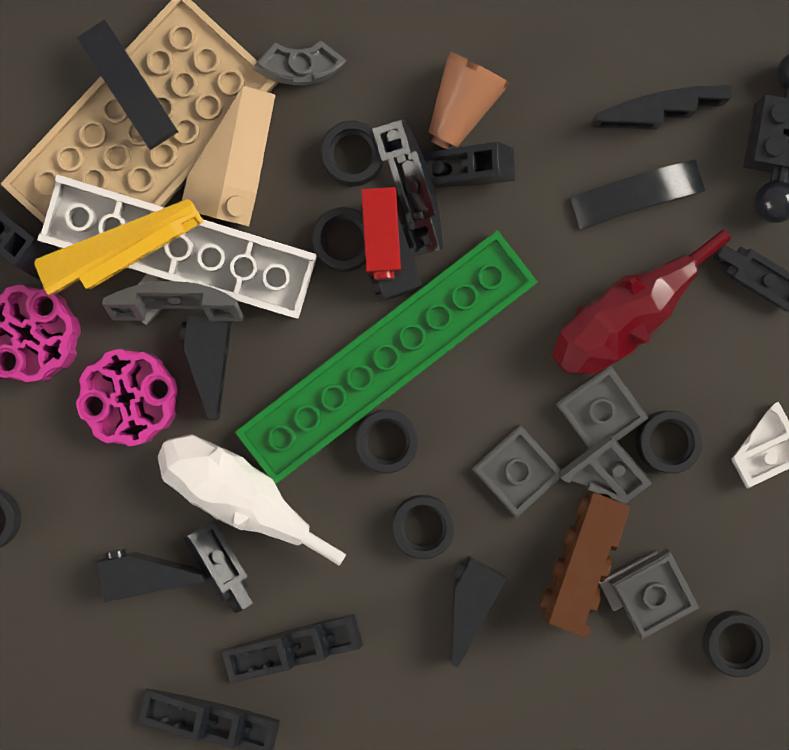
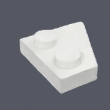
[731,402,789,488]

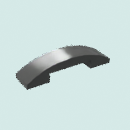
[102,281,243,321]

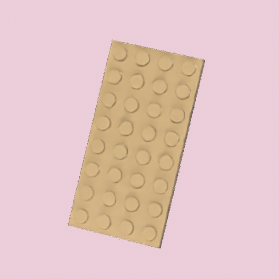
[1,0,279,224]

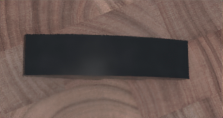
[77,19,179,150]
[592,85,732,130]
[222,614,363,683]
[138,689,280,750]

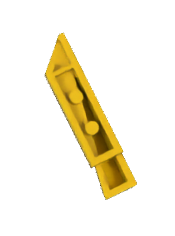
[34,199,204,295]

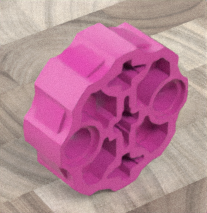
[0,285,81,383]
[76,349,180,446]

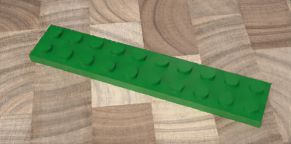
[235,230,538,485]

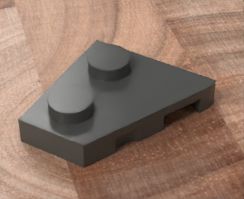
[559,433,652,503]

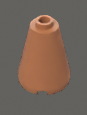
[428,52,509,149]

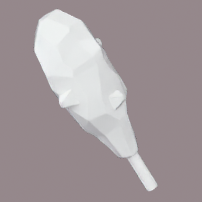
[158,434,346,566]

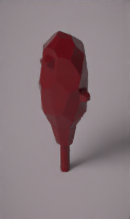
[552,229,731,375]

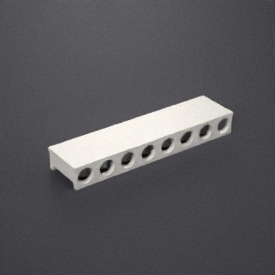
[37,175,317,318]

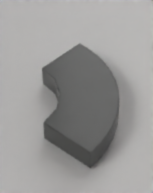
[254,41,347,85]

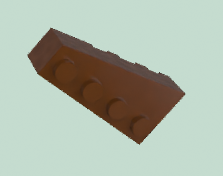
[539,490,631,639]

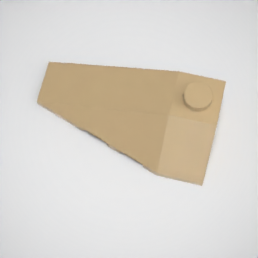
[182,86,275,226]

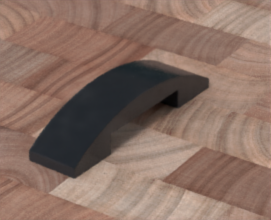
[372,119,443,257]
[570,160,705,230]

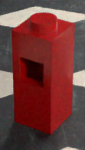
[361,187,401,280]

